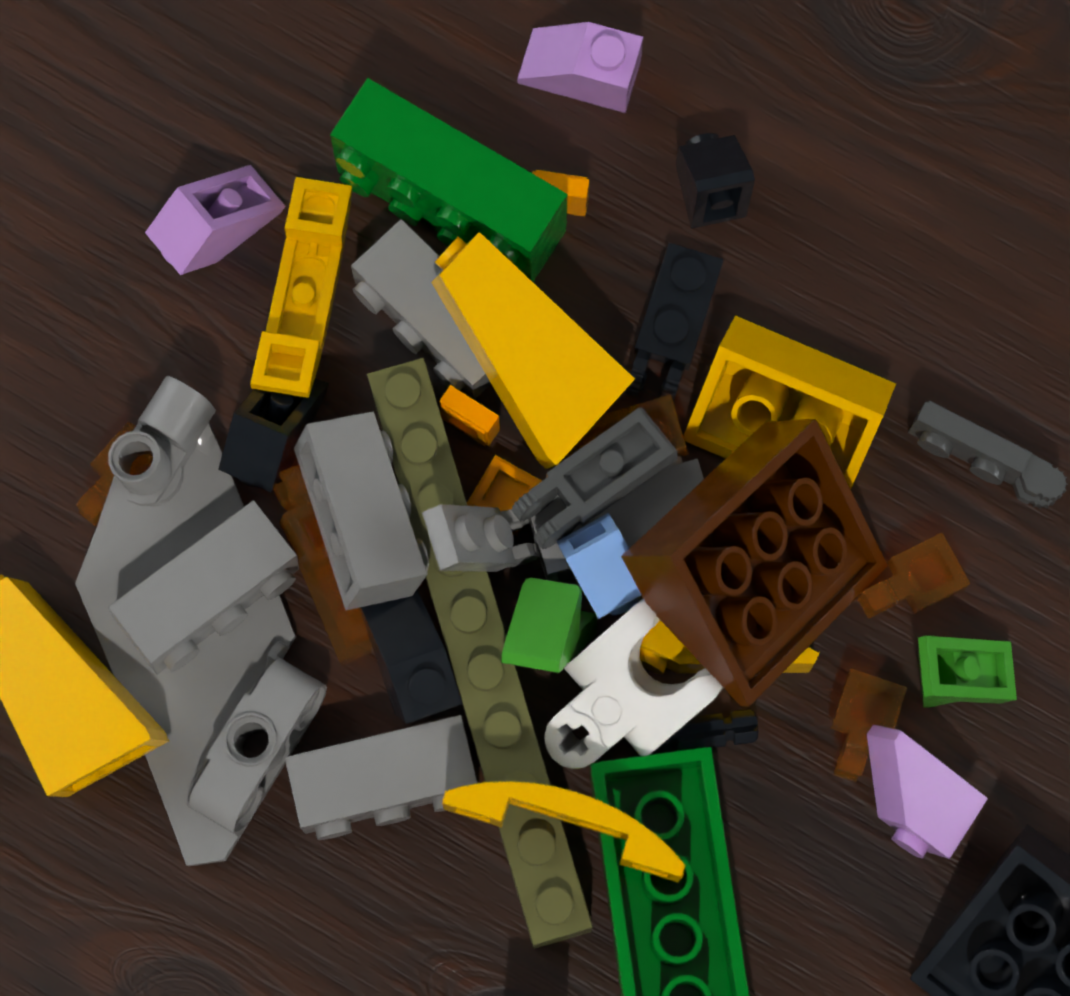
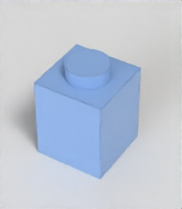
[556,513,641,619]

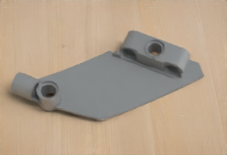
[75,376,327,867]

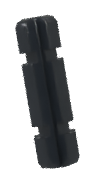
[649,709,759,755]

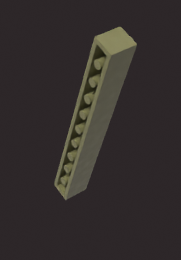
[367,358,593,949]

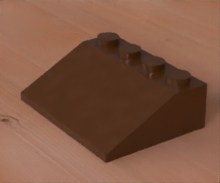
[621,419,888,707]

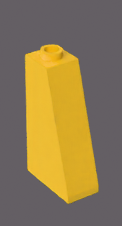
[431,232,635,469]
[0,575,169,797]

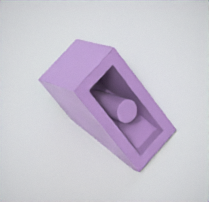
[517,22,643,113]
[145,165,286,275]
[867,724,988,859]

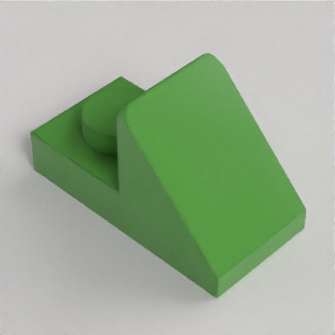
[501,577,597,673]
[918,636,1017,708]

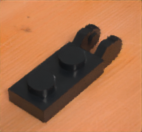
[625,243,724,408]

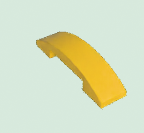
[250,177,352,398]
[442,781,685,882]

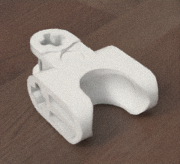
[544,598,723,769]

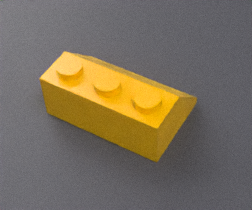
[682,315,896,489]

